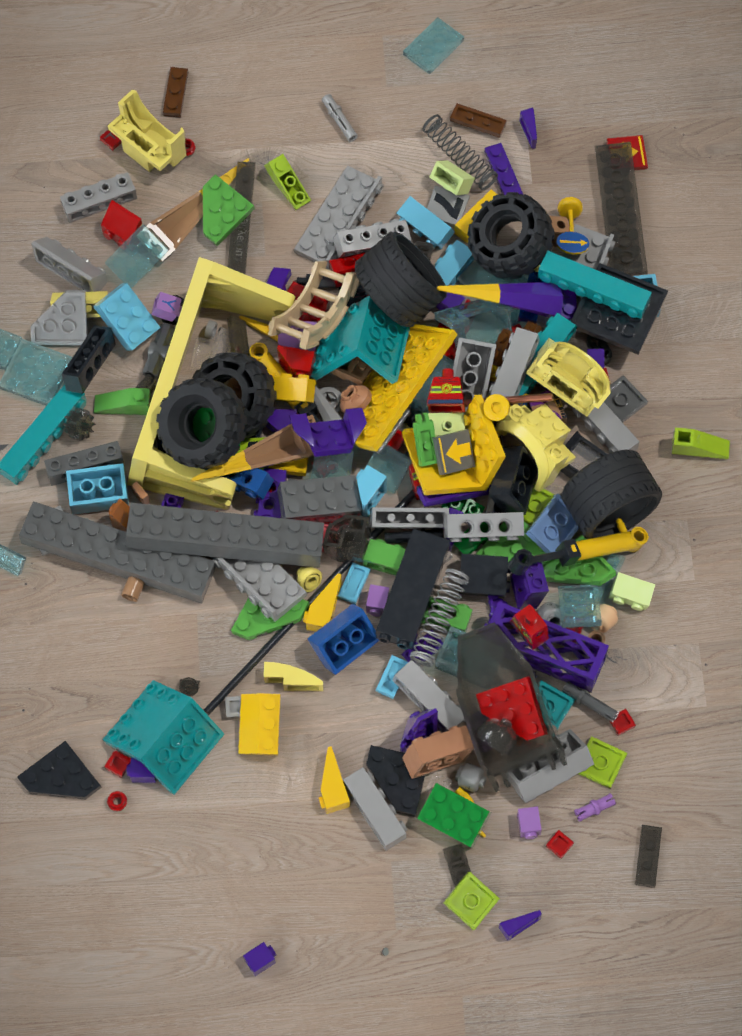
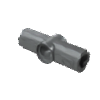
[143,323,175,380]

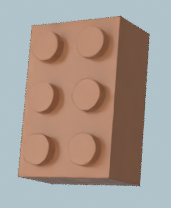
[402,725,476,779]

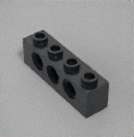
[62,325,116,394]

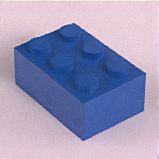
[307,604,379,675]

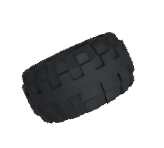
[467,192,554,279]
[192,352,277,438]
[156,378,247,468]

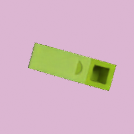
[264,154,311,210]
[672,427,730,459]

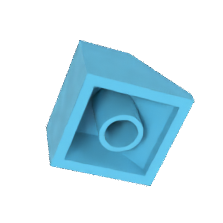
[356,465,387,521]

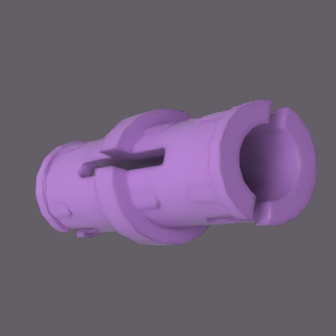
[574,793,616,822]

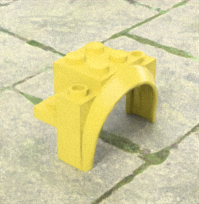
[108,90,187,172]
[526,338,611,417]
[495,404,576,492]

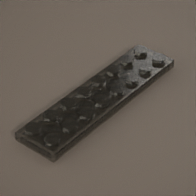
[595,142,648,276]

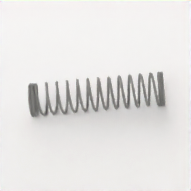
[410,569,469,667]

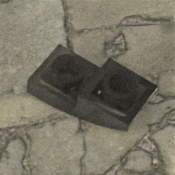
[443,843,471,888]

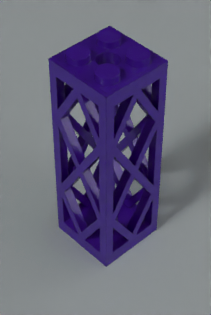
[481,601,609,693]

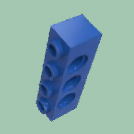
[201,468,274,500]

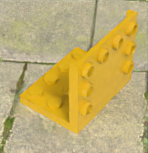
[402,395,506,495]

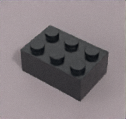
[489,445,538,515]

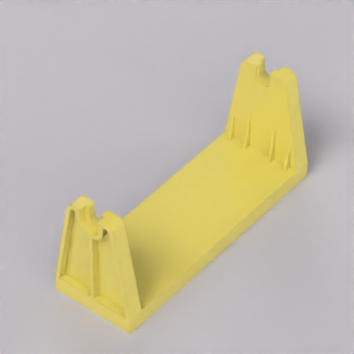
[127,257,295,510]

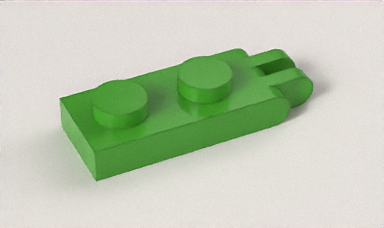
[413,412,437,466]

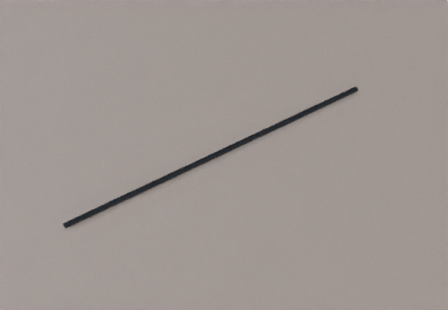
[204,489,415,715]

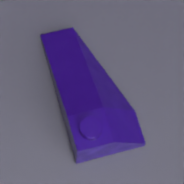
[400,708,438,753]

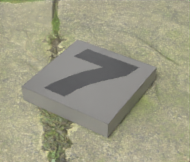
[427,186,470,228]

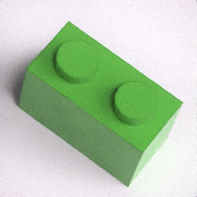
[363,539,406,576]

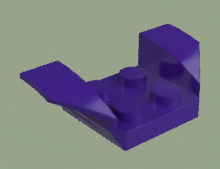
[289,408,367,457]

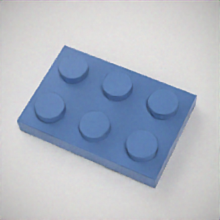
[525,493,579,553]

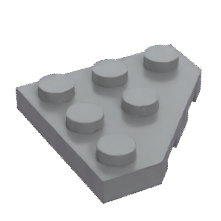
[31,290,88,345]

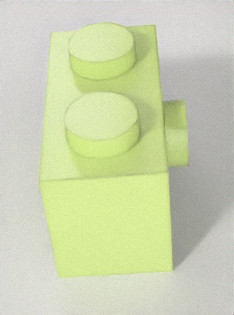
[430,160,475,195]
[422,413,465,436]
[609,572,655,611]

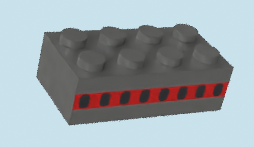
[277,475,362,522]

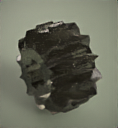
[63,408,96,441]

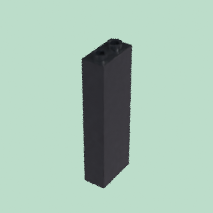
[376,529,450,650]

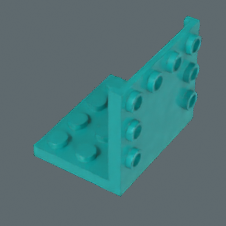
[311,296,410,384]
[103,680,224,795]

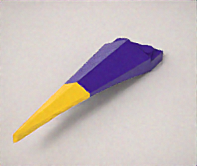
[436,282,577,321]

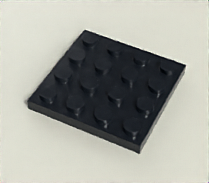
[571,263,668,355]

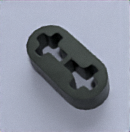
[586,334,612,365]

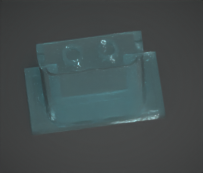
[434,299,518,349]

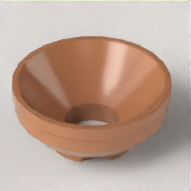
[340,385,372,414]

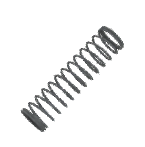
[422,114,498,190]

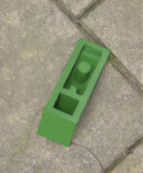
[94,388,152,415]

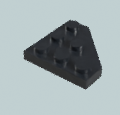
[17,741,102,800]
[366,745,425,817]

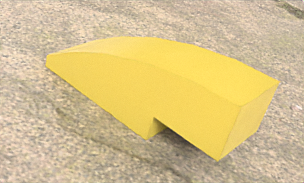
[264,662,323,691]

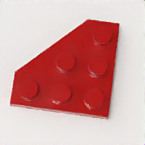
[476,676,548,741]

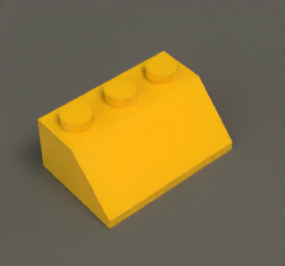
[238,693,281,756]

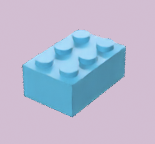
[93,283,160,351]
[66,463,129,515]

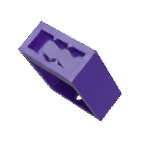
[510,562,549,610]

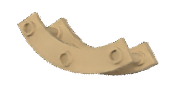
[268,261,359,350]

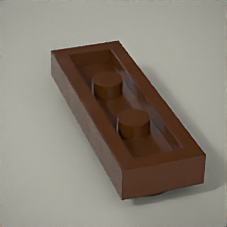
[163,67,188,118]
[450,103,507,138]

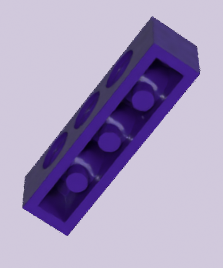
[254,468,287,518]

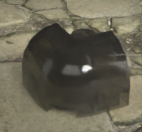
[322,515,371,563]

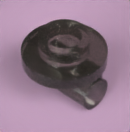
[135,374,156,393]
[179,677,200,696]

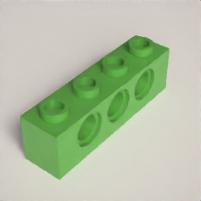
[423,596,473,637]

